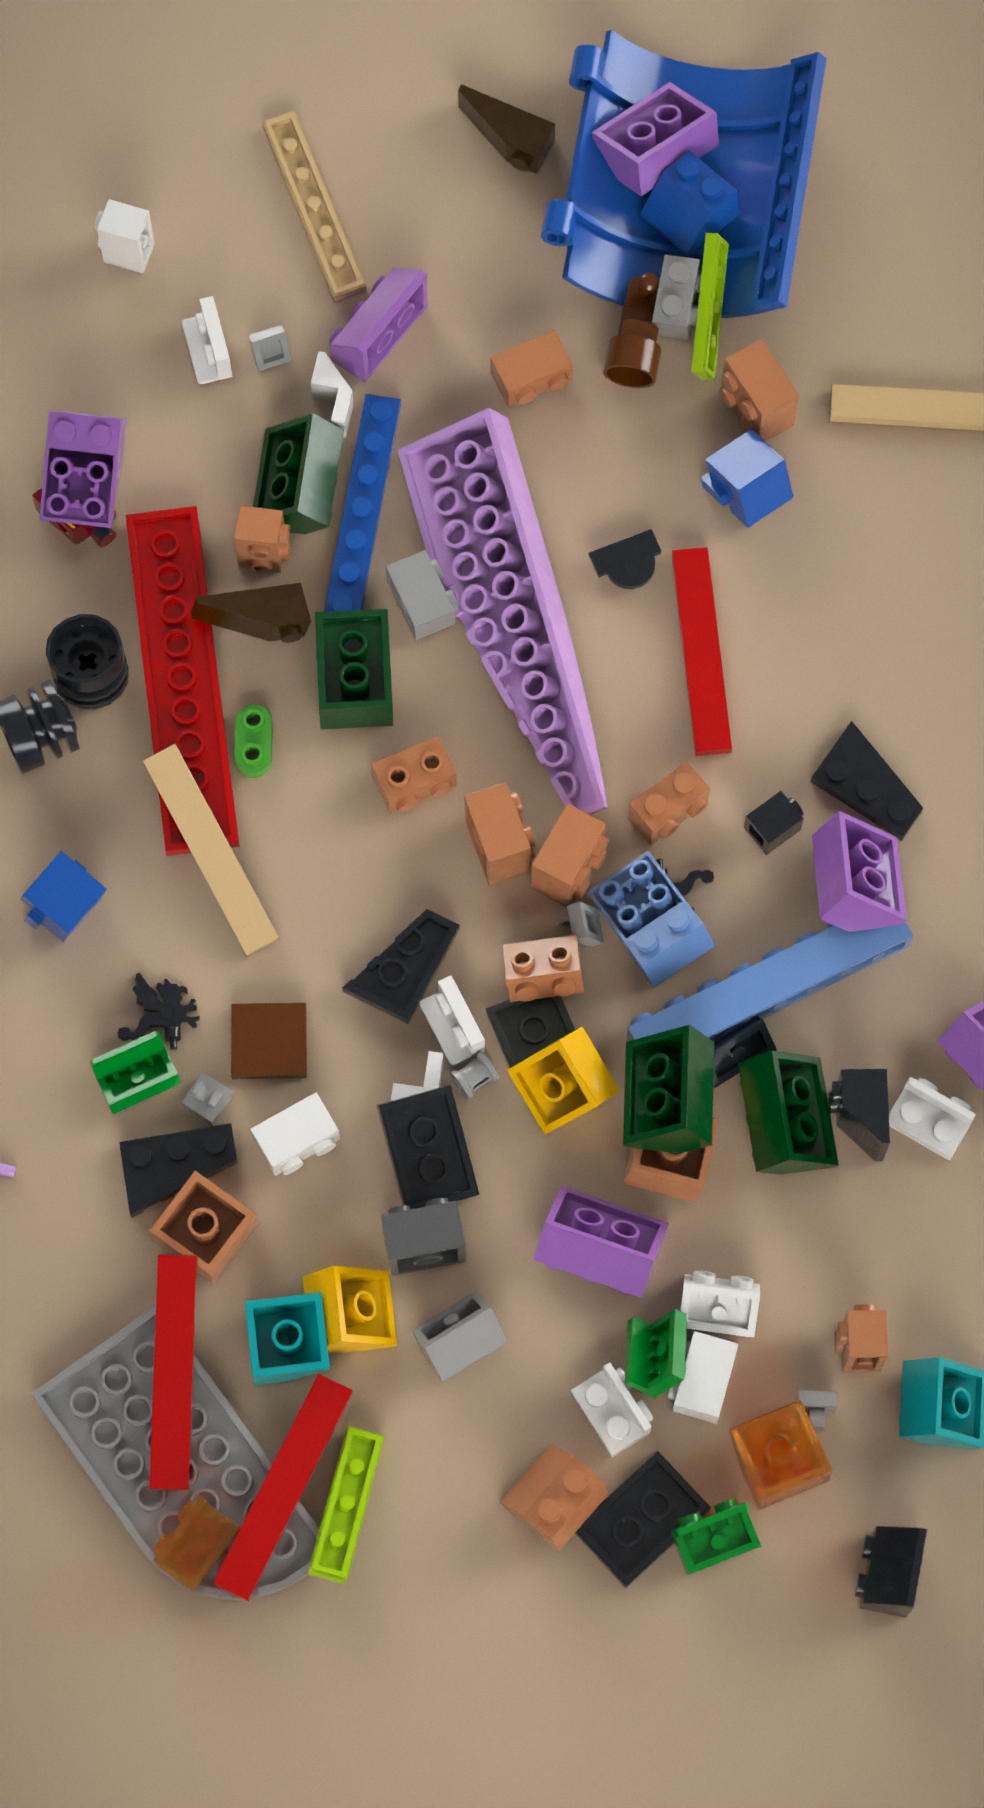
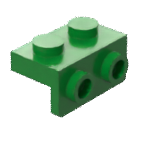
[90,1031,182,1114]
[625,1309,687,1398]
[670,1497,761,1575]

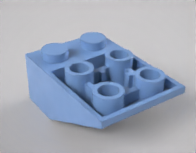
[587,851,715,988]

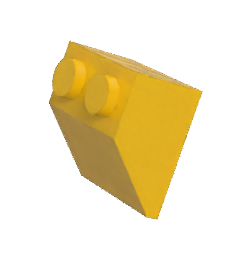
[507,1026,620,1135]
[302,1266,397,1354]

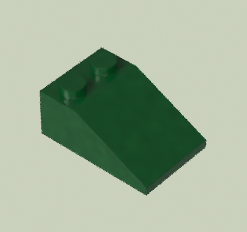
[315,609,393,729]

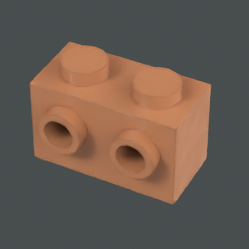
[490,330,573,408]
[234,505,292,574]
[371,735,456,814]
[628,761,710,845]
[503,935,584,1002]
[835,1304,888,1371]

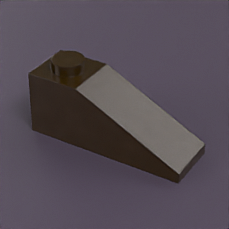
[458,84,555,174]
[190,583,311,643]

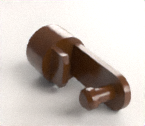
[603,272,661,388]

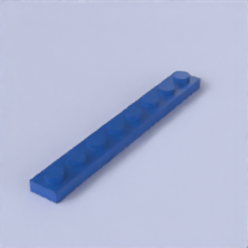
[316,394,401,659]

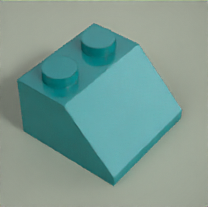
[245,1292,330,1386]
[899,1357,984,1448]

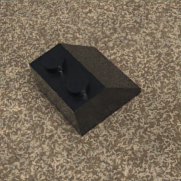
[829,1069,890,1161]
[855,1526,927,1618]

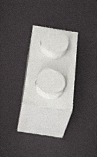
[94,199,155,274]
[250,1092,340,1176]
[668,1331,739,1424]

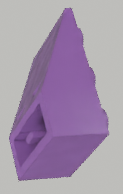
[39,410,127,528]

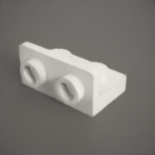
[182,296,232,384]
[420,975,485,1067]
[889,1077,976,1161]
[680,1270,760,1338]
[570,1362,653,1458]

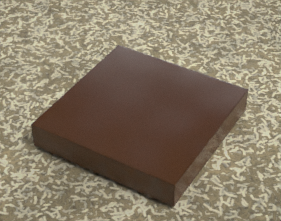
[231,1003,307,1079]

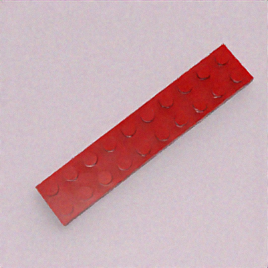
[125,506,240,856]

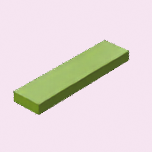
[691,233,729,381]
[307,1425,384,1585]

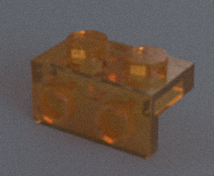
[153,1496,240,1593]

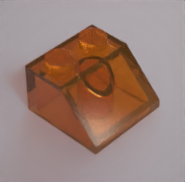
[729,1400,832,1510]

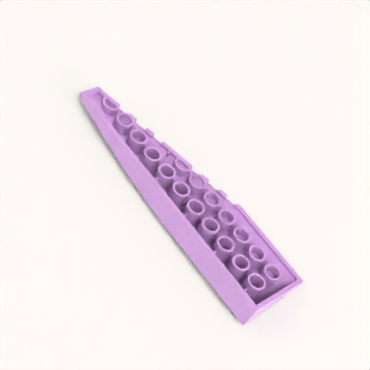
[398,408,608,815]

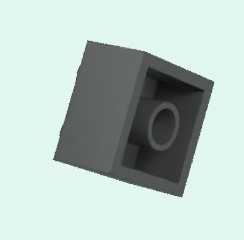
[381,1198,466,1276]

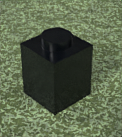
[744,791,804,855]

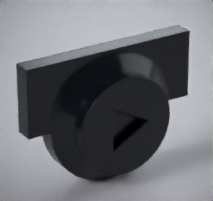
[588,529,662,589]

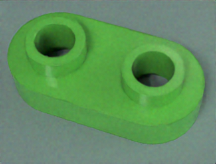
[234,705,273,778]

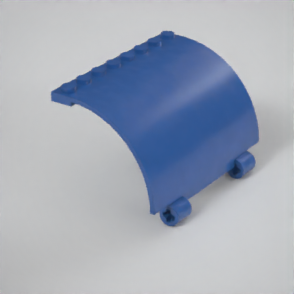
[541,30,827,319]

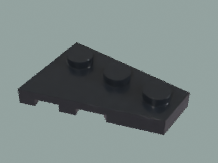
[342,909,460,1024]
[119,1123,238,1218]

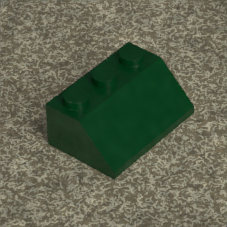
[253,413,344,534]
[623,1025,714,1153]
[738,1050,839,1175]

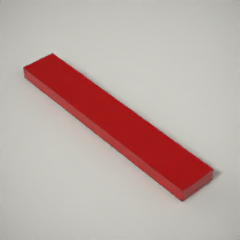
[672,547,732,756]
[149,1255,198,1490]
[213,1373,353,1603]

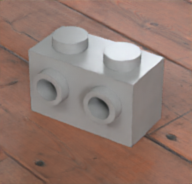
[652,255,702,340]
[386,550,459,641]
[411,1291,508,1382]

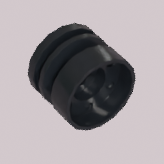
[45,614,129,709]
[0,680,80,774]

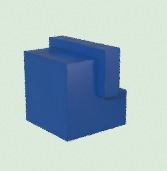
[700,429,794,528]
[20,850,107,942]

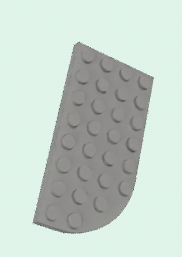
[31,1305,319,1600]

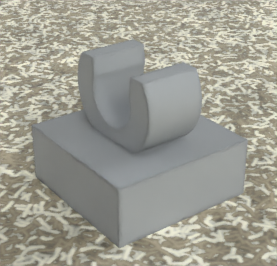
[248,325,292,372]
[558,902,604,947]
[181,1072,234,1126]
[796,1390,837,1431]

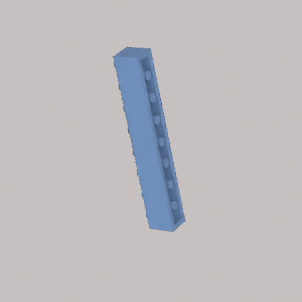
[627,922,913,1042]

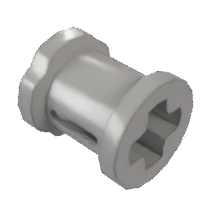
[450,1051,499,1100]

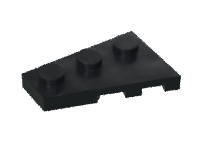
[810,721,923,841]

